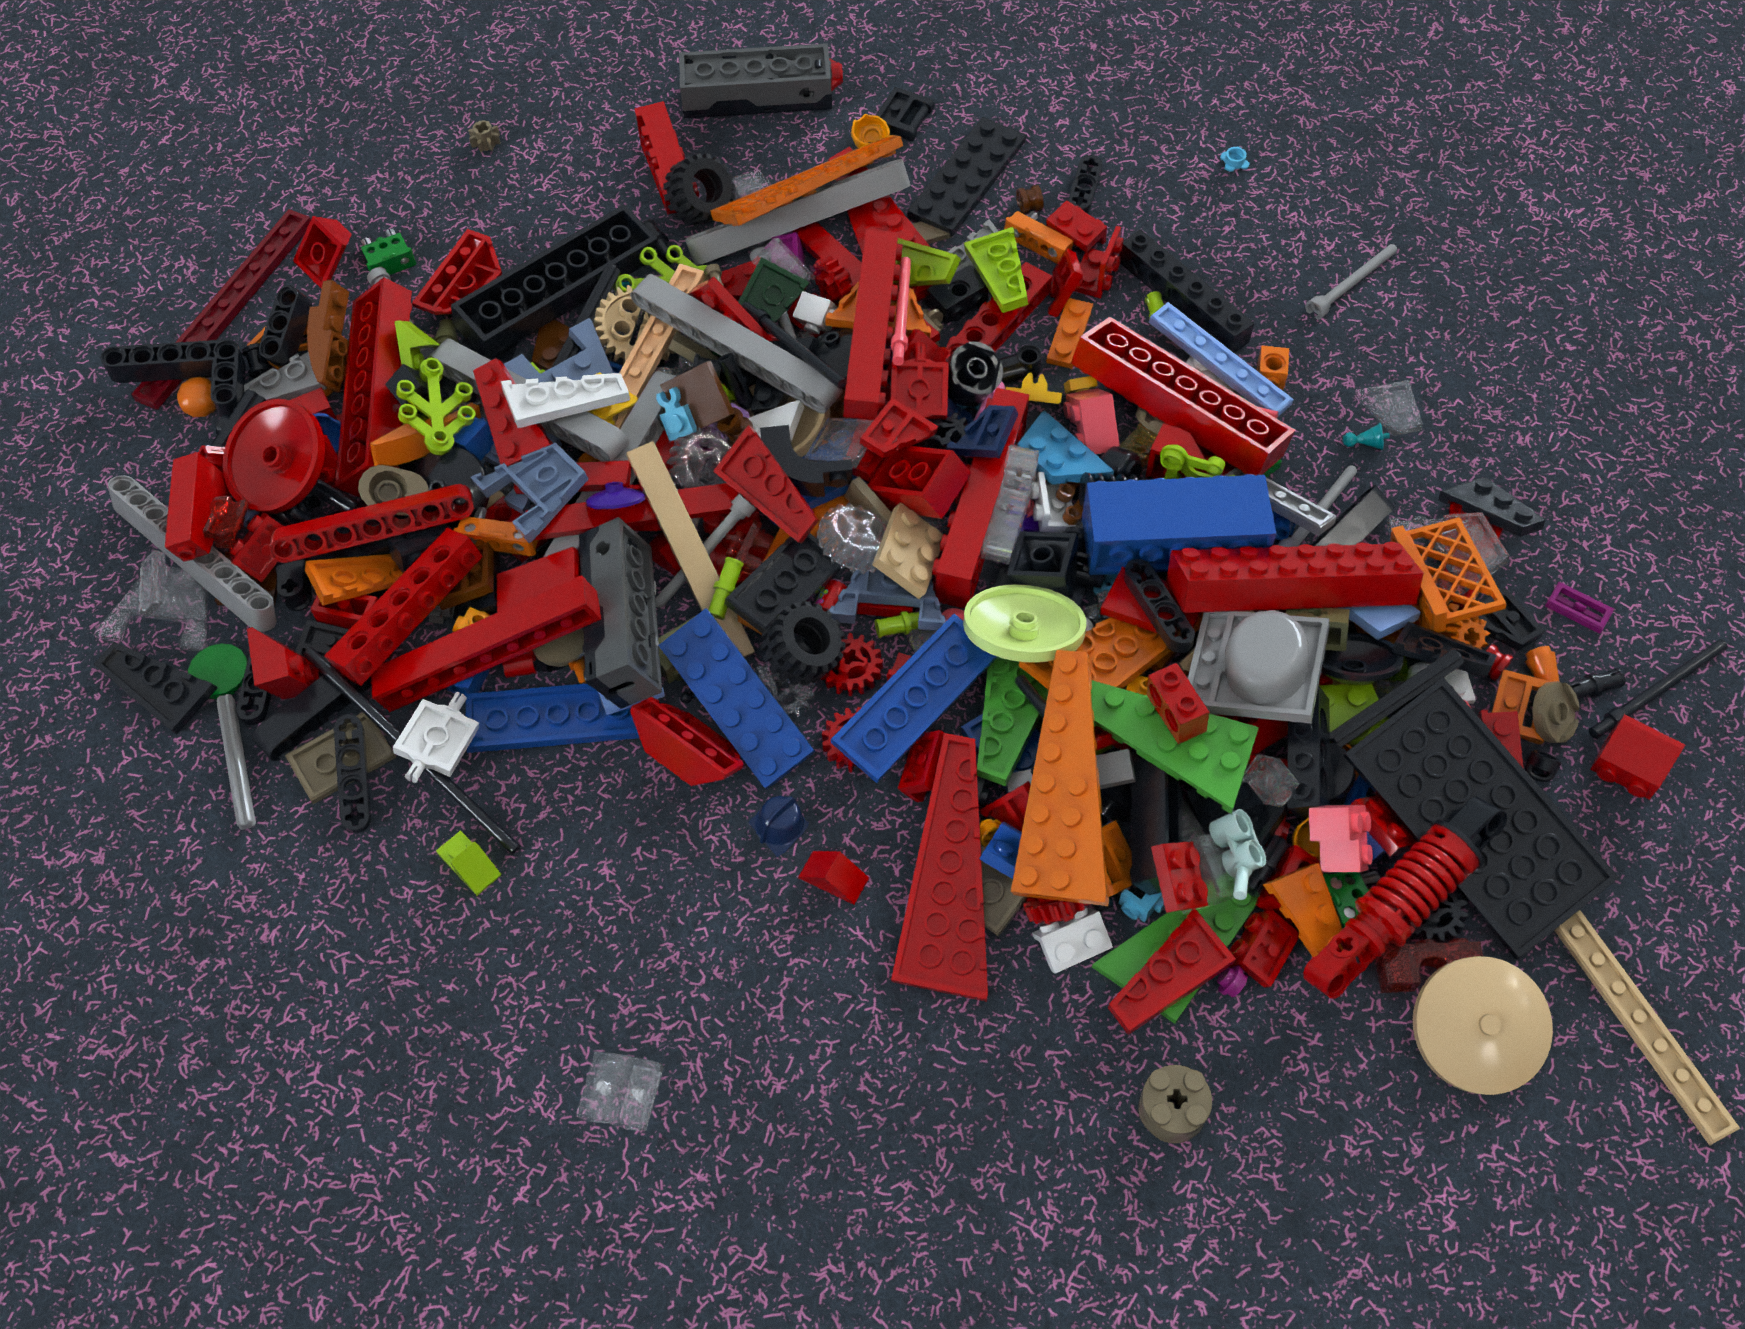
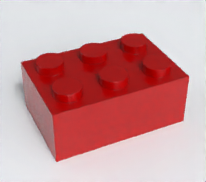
[868,446,971,519]

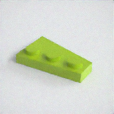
[893,238,961,286]

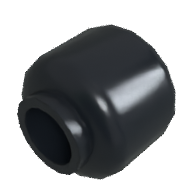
[1100,446,1143,479]

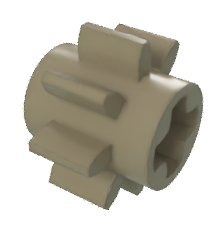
[468,121,501,152]

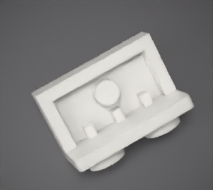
[1030,472,1076,533]
[1032,906,1113,974]

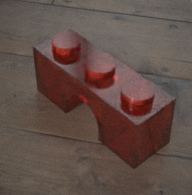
[1375,938,1483,993]

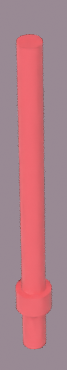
[891,257,911,366]

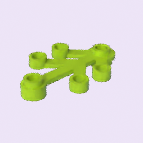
[614,245,707,293]
[396,358,476,455]
[1160,445,1235,479]

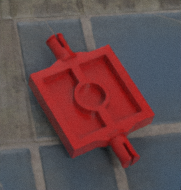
[890,342,949,420]

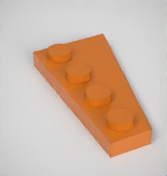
[305,554,403,606]

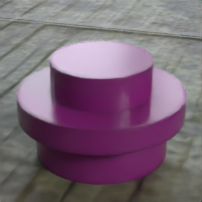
[1217,965,1248,997]

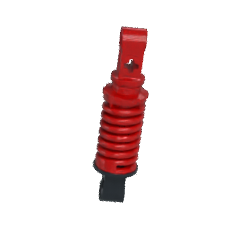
[1303,797,1507,999]

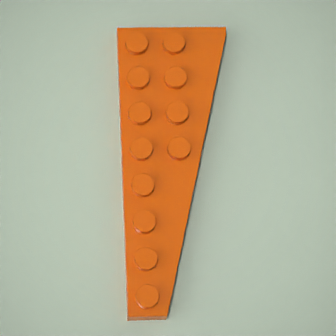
[710,135,903,226]

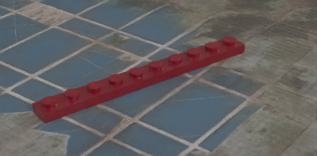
[131,209,311,410]

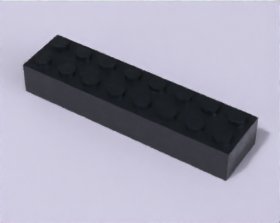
[451,204,657,359]

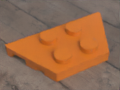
[825,281,931,338]

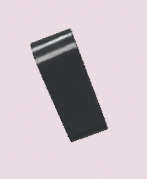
[259,285,312,368]

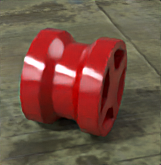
[1486,644,1514,682]

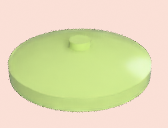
[963,584,1087,662]

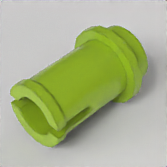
[1145,291,1164,319]

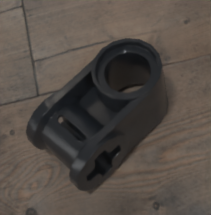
[276,557,312,611]

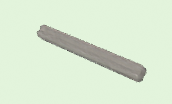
[216,694,256,830]

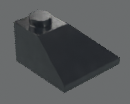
[1007,531,1078,599]

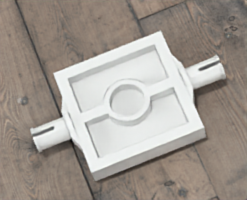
[393,692,479,783]

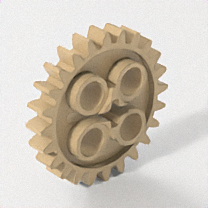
[593,285,681,365]

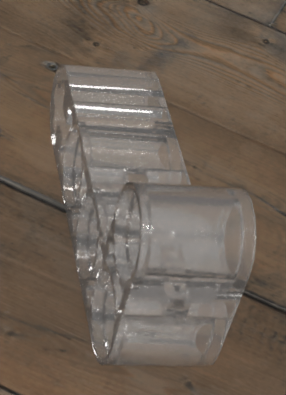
[981,444,1039,565]

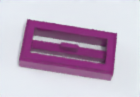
[1545,582,1614,634]

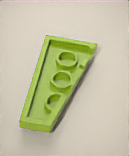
[964,227,1028,313]

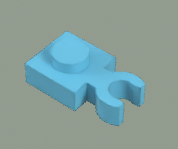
[656,387,698,441]

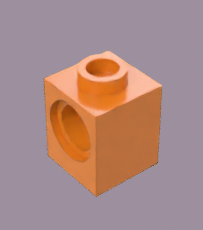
[1257,345,1289,390]

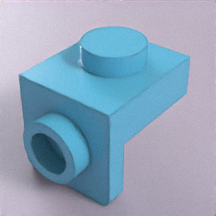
[1118,889,1165,923]

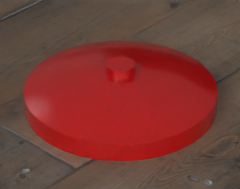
[223,399,325,514]

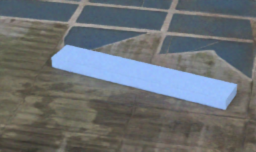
[1149,302,1294,417]

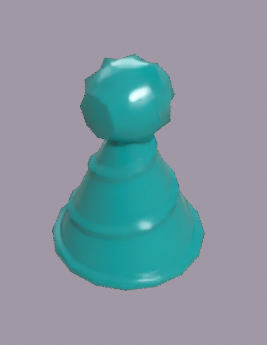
[1342,422,1390,451]

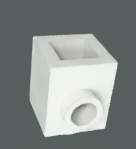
[793,291,838,334]

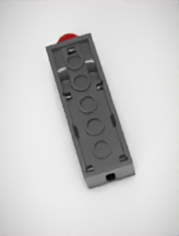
[679,43,843,118]
[578,517,662,709]

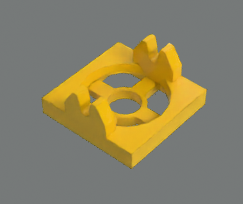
[1006,373,1062,404]

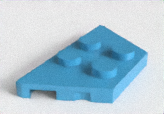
[1016,411,1114,485]

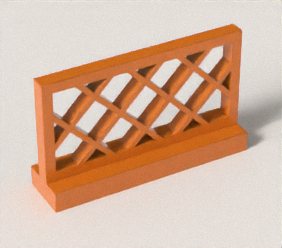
[1390,517,1506,633]

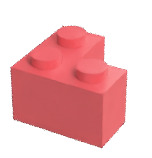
[1063,388,1120,455]
[1309,805,1373,872]

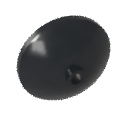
[811,328,853,380]
[414,446,489,530]
[1321,633,1404,685]

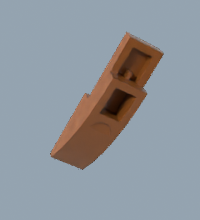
[307,280,349,392]

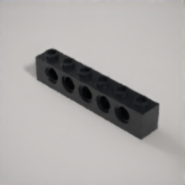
[1119,229,1254,353]

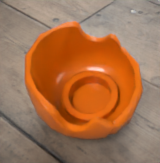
[177,377,216,417]

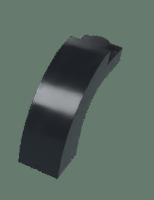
[760,425,853,497]

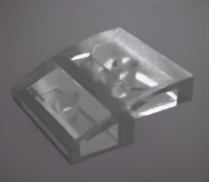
[576,1051,664,1131]

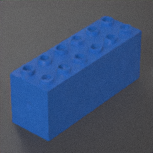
[1082,474,1276,575]

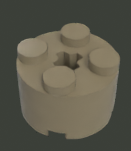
[1138,1065,1212,1143]

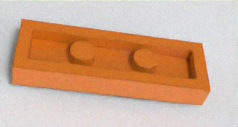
[1046,298,1093,369]

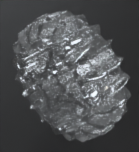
[667,427,733,489]
[816,503,887,574]

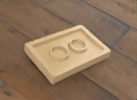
[872,502,943,599]

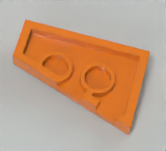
[1263,863,1343,957]

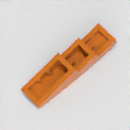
[370,403,481,467]

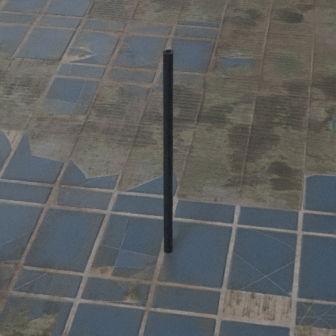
[303,647,521,855]

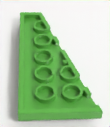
[977,657,1049,786]
[1091,680,1259,815]
[1092,872,1258,1024]

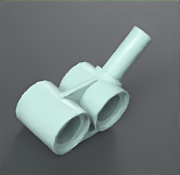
[1209,809,1266,900]

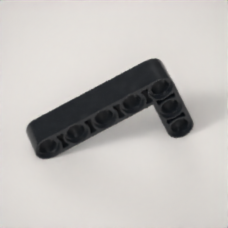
[100,339,246,417]

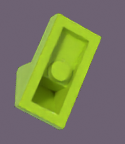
[395,320,440,371]
[436,830,501,896]

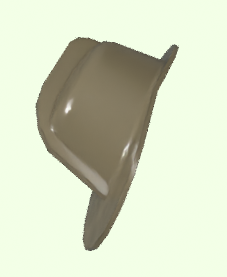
[358,465,429,516]

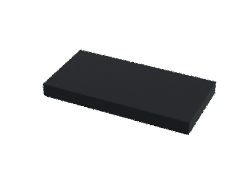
[724,533,846,633]

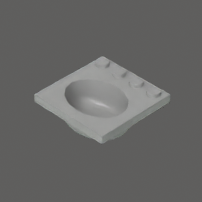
[1188,610,1330,723]

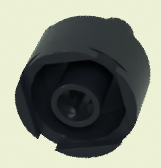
[946,341,1003,407]

